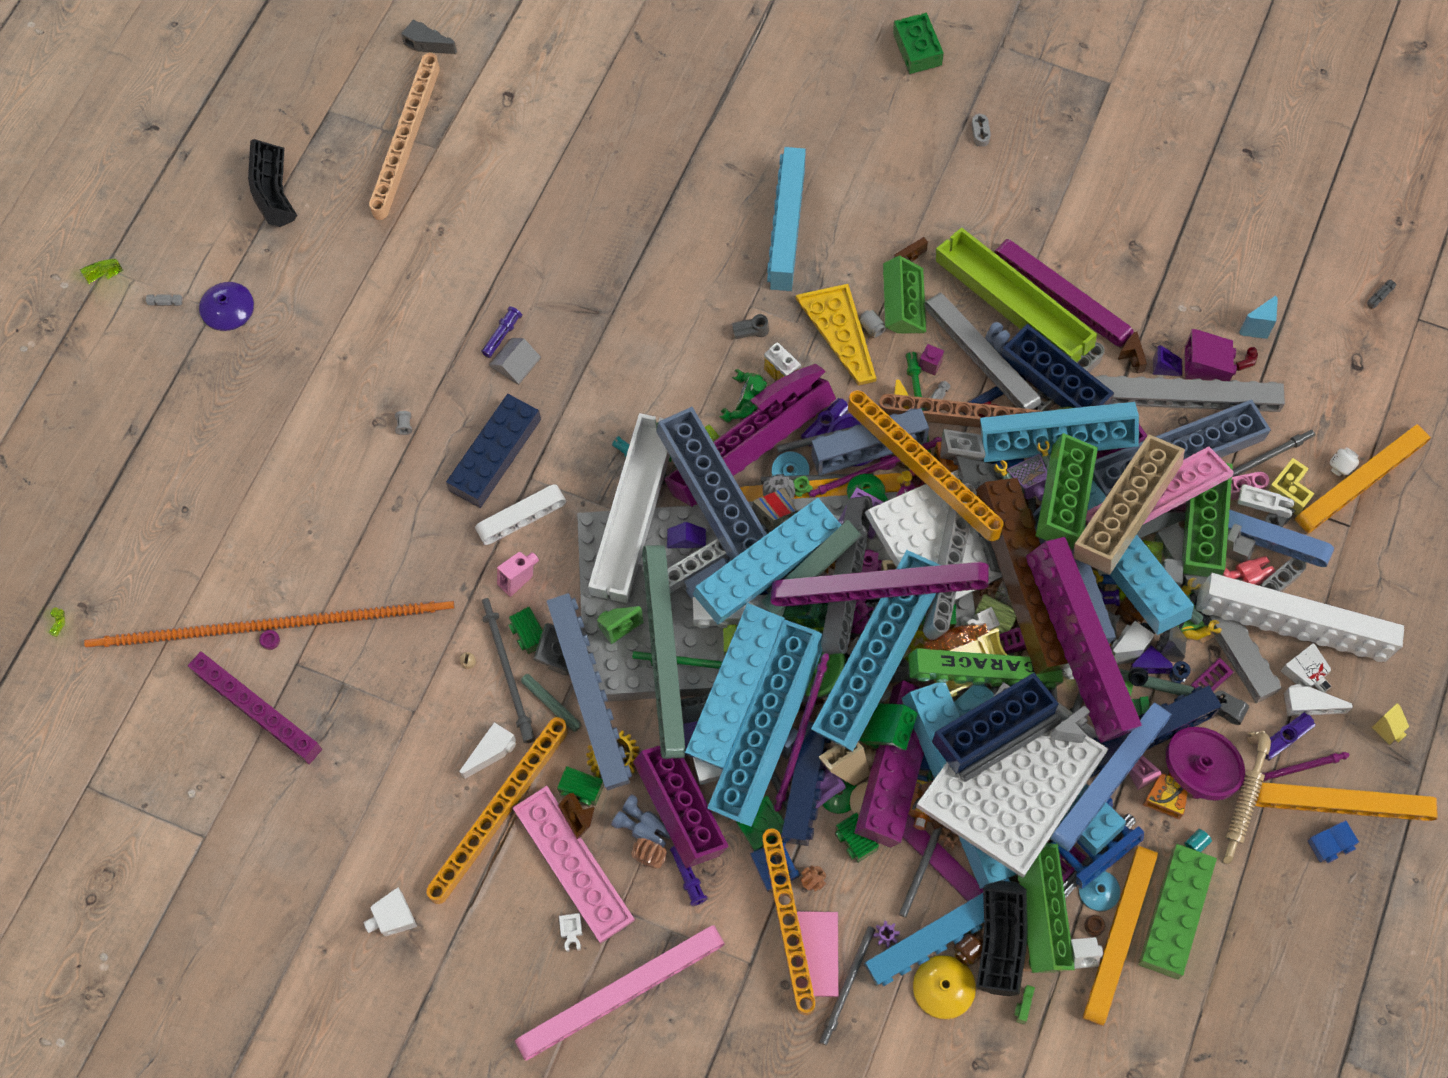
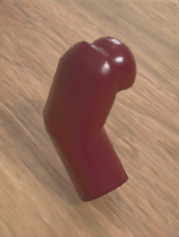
[1236,347,1258,371]

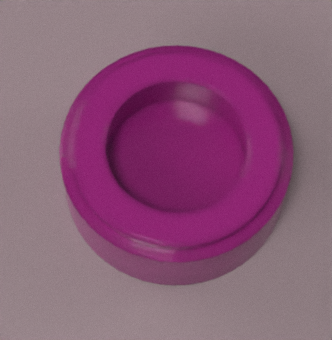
[259,630,280,650]

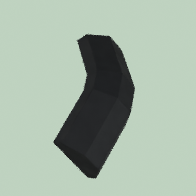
[248,139,297,227]
[976,880,1028,997]

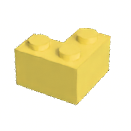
[1268,458,1315,516]

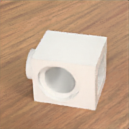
[1071,937,1103,969]

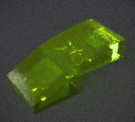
[80,259,123,284]

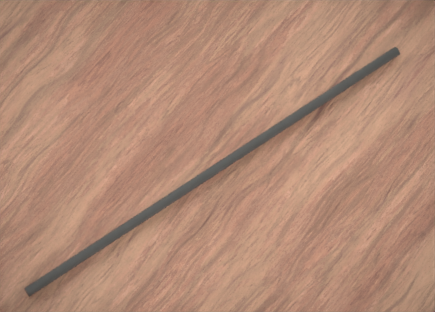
[899,624,1020,918]

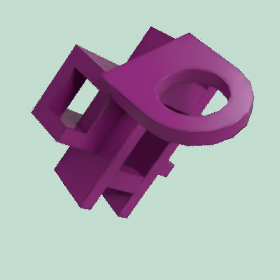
[851,599,874,634]

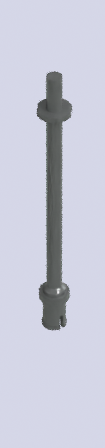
[482,598,536,744]

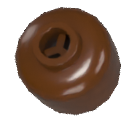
[954,934,983,965]

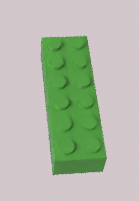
[1036,433,1098,551]
[1182,463,1233,577]
[1018,843,1075,973]
[1138,844,1217,980]

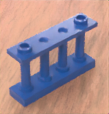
[1050,797,1144,889]

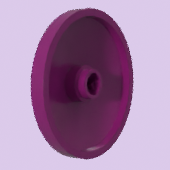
[1165,727,1245,801]

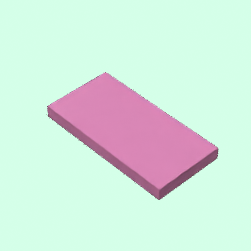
[796,911,838,997]

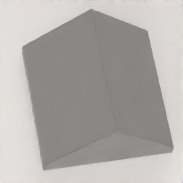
[489,338,541,385]
[940,429,986,461]

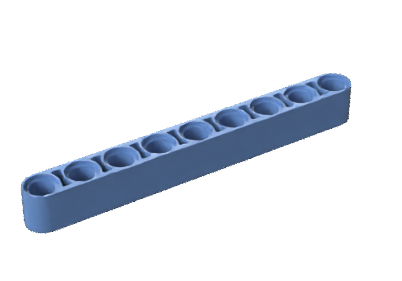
[1051,702,1172,851]

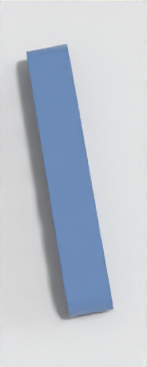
[1228,510,1334,567]

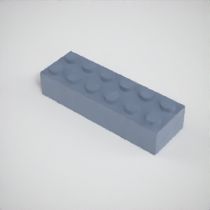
[811,408,929,476]

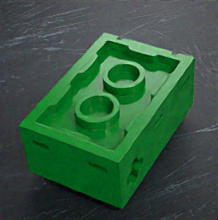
[893,12,944,74]

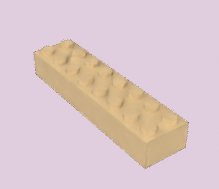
[1074,435,1185,574]

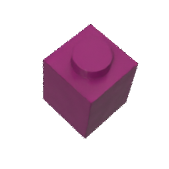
[919,344,944,376]

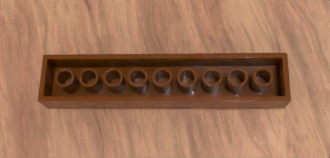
[976,477,1070,675]

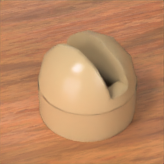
[460,652,476,669]

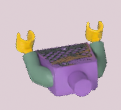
[994,441,1051,501]

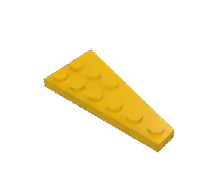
[795,284,877,385]

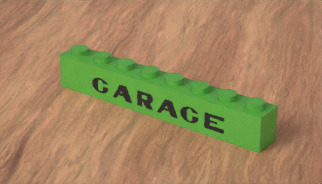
[908,648,1063,690]

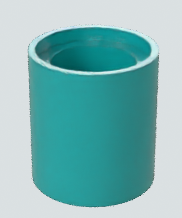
[1184,828,1212,852]

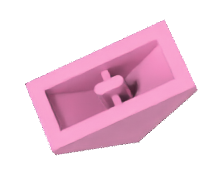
[1129,755,1161,790]

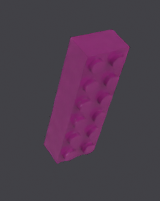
[633,745,729,868]

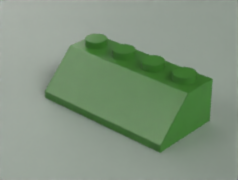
[883,255,926,334]

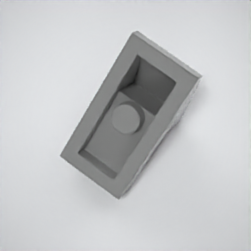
[1051,706,1090,743]

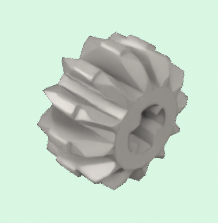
[763,475,795,499]

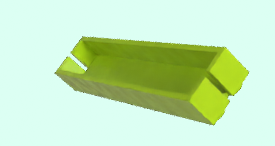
[936,227,1097,363]

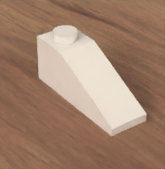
[1284,684,1353,716]
[459,722,516,779]

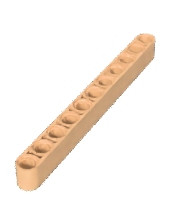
[369,53,440,220]

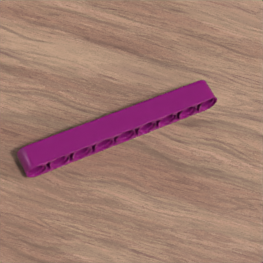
[994,239,1134,347]

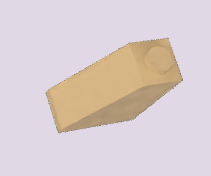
[819,742,870,786]

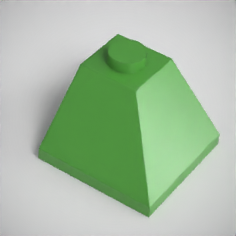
[597,606,644,644]

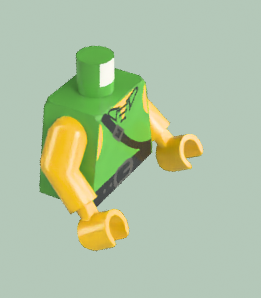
[1177,578,1222,641]

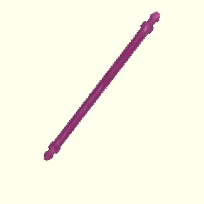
[808,436,942,497]
[774,653,829,812]
[1192,752,1349,799]

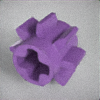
[873,921,900,948]

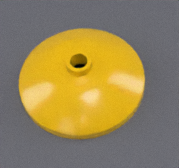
[913,955,976,1020]

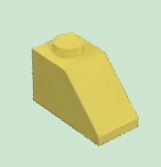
[1372,703,1409,745]

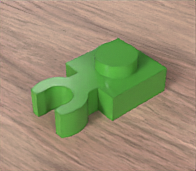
[1014,985,1035,1025]

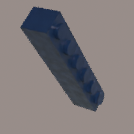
[781,722,832,846]

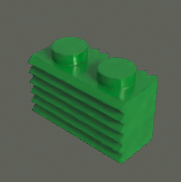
[508,607,543,655]
[557,766,604,807]
[834,812,879,863]

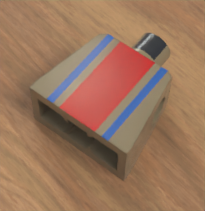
[752,488,797,532]

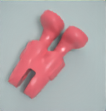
[1222,556,1276,586]

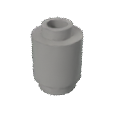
[860,310,886,338]

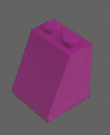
[1184,329,1237,381]

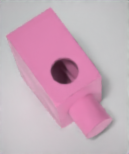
[497,552,539,597]

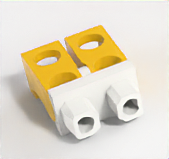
[764,343,801,380]

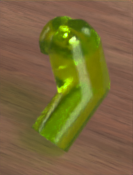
[48,607,65,637]

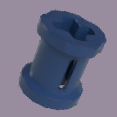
[1169,661,1191,684]

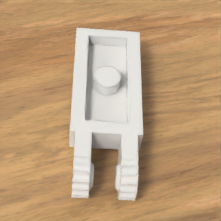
[1237,484,1294,518]

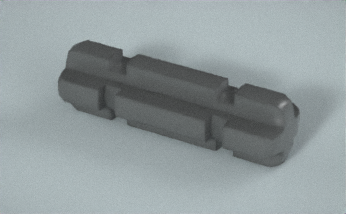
[1367,279,1396,308]

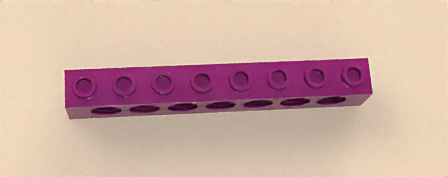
[187,651,323,765]

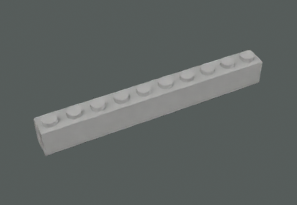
[1095,375,1285,412]
[1154,523,1281,703]

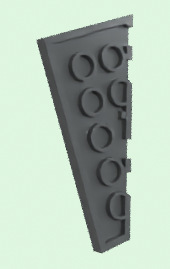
[953,456,1007,573]

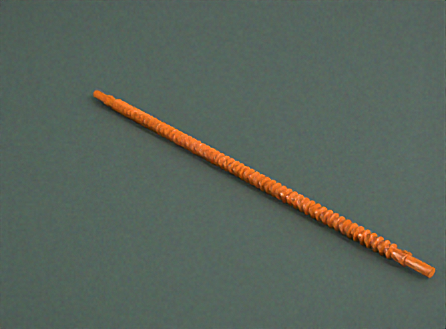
[84,601,455,647]

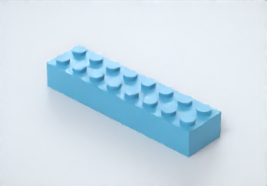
[767,147,806,291]
[980,402,1139,462]
[693,498,841,625]
[685,603,785,769]

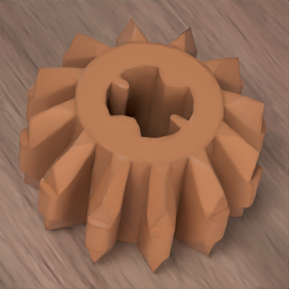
[631,838,667,868]

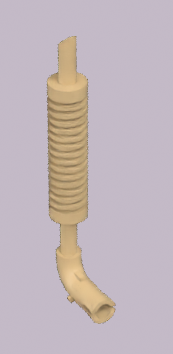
[1223,730,1271,864]

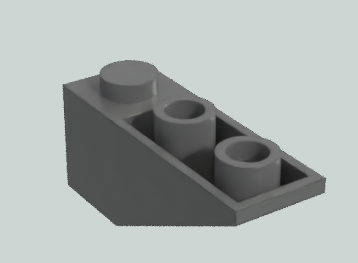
[401,19,457,54]
[1155,626,1187,662]

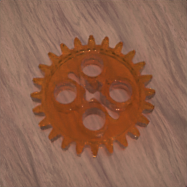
[923,623,988,651]

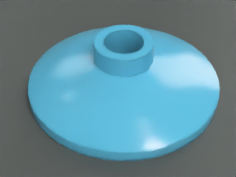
[772,451,810,476]
[1079,871,1120,911]

